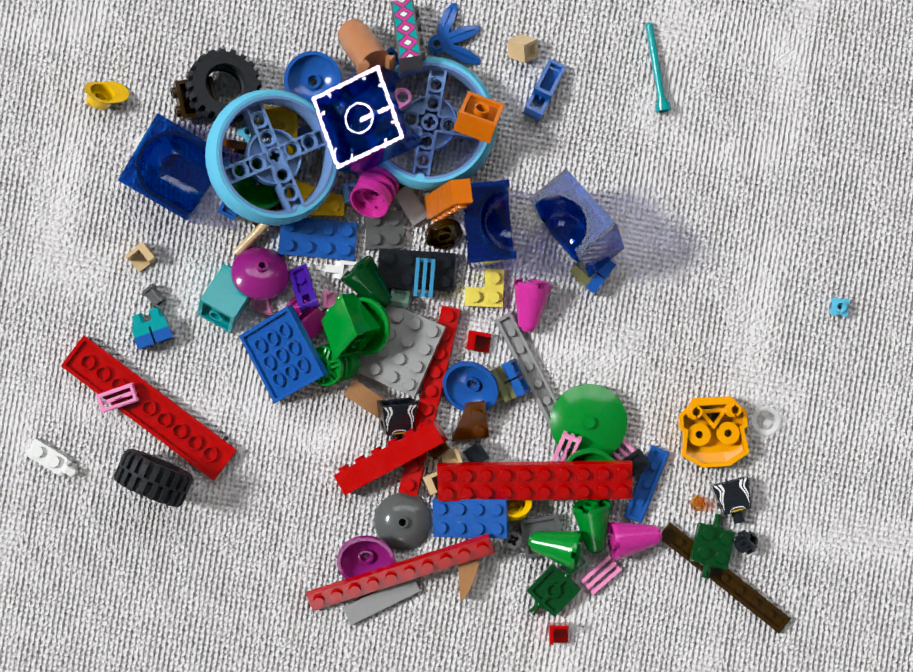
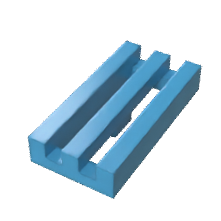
[413,258,435,298]

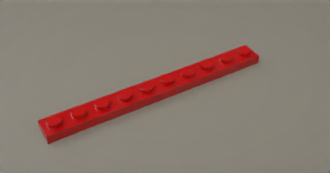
[398,305,462,497]
[306,534,495,611]

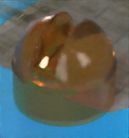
[690,494,707,511]

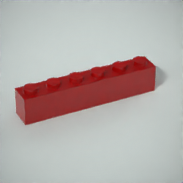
[334,419,448,495]

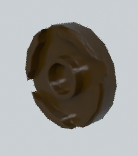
[424,219,463,249]

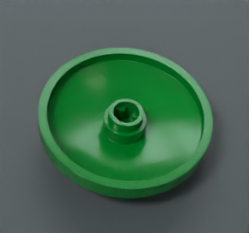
[550,384,627,456]

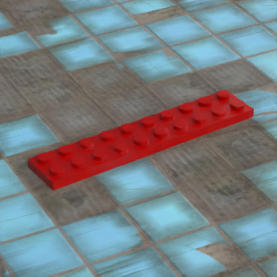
[61,335,237,481]
[437,460,632,501]

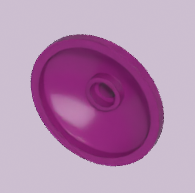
[231,247,289,300]
[337,535,395,579]

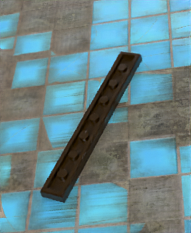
[662,522,791,633]

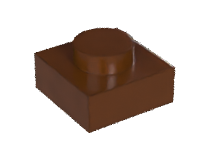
[428,442,451,460]

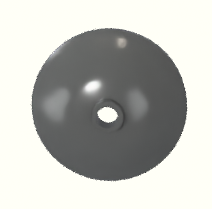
[374,493,432,550]

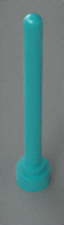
[645,22,671,113]

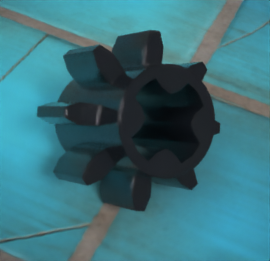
[734,530,758,555]

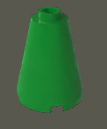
[572,499,611,554]
[528,531,583,570]

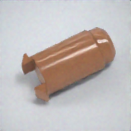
[338,19,396,81]

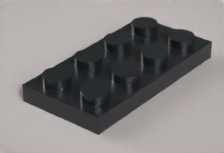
[378,248,456,292]

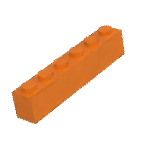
[424,178,473,223]

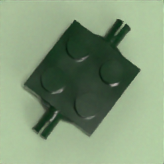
[689,514,735,580]
[526,562,581,617]

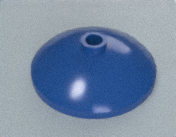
[284,51,342,108]
[442,361,499,411]

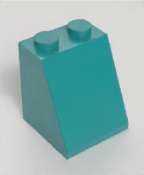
[198,264,251,333]

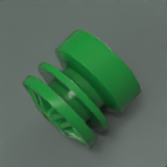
[315,344,360,386]

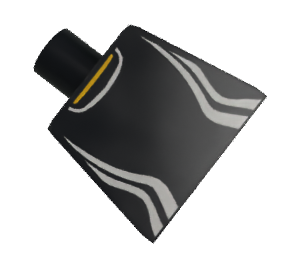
[377,397,418,440]
[710,476,751,524]

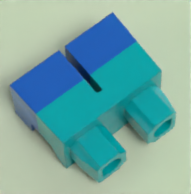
[131,307,175,350]

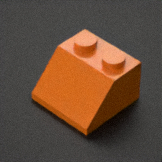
[453,91,505,144]

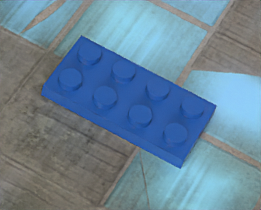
[278,218,358,261]
[432,498,509,539]

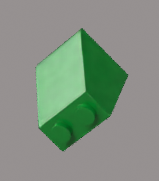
[321,293,381,359]

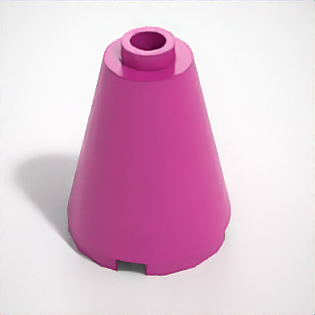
[514,278,553,332]
[607,522,662,560]

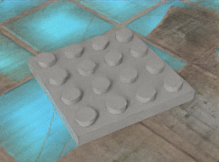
[357,305,447,398]

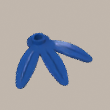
[428,3,481,65]

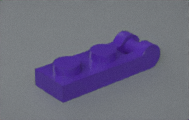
[289,264,320,314]

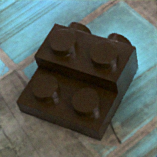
[170,75,218,122]

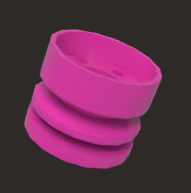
[350,166,399,218]

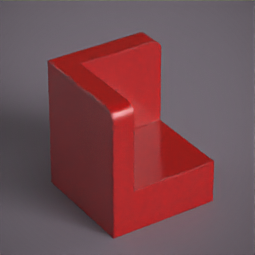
[466,330,492,353]
[548,622,569,645]

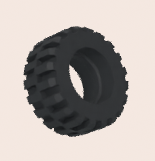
[185,48,262,125]
[114,448,193,507]

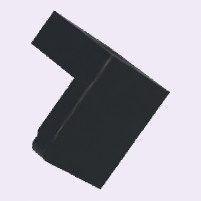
[463,441,490,462]

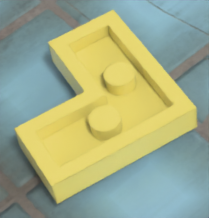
[465,268,504,308]

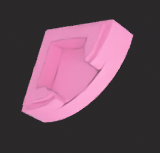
[323,290,337,309]
[250,299,273,315]

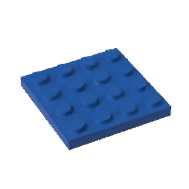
[239,304,328,404]

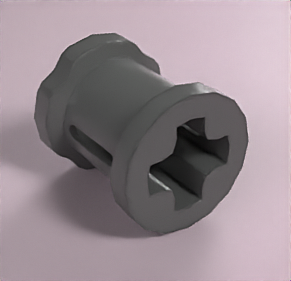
[141,283,167,308]
[504,530,522,549]

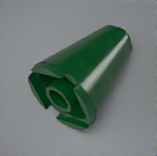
[340,255,392,308]

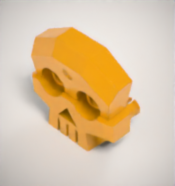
[678,396,749,468]

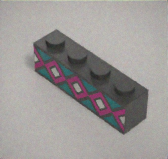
[391,0,426,72]

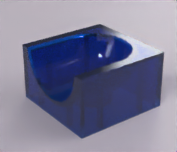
[311,65,423,175]
[118,113,228,223]
[530,169,624,278]
[463,180,517,269]

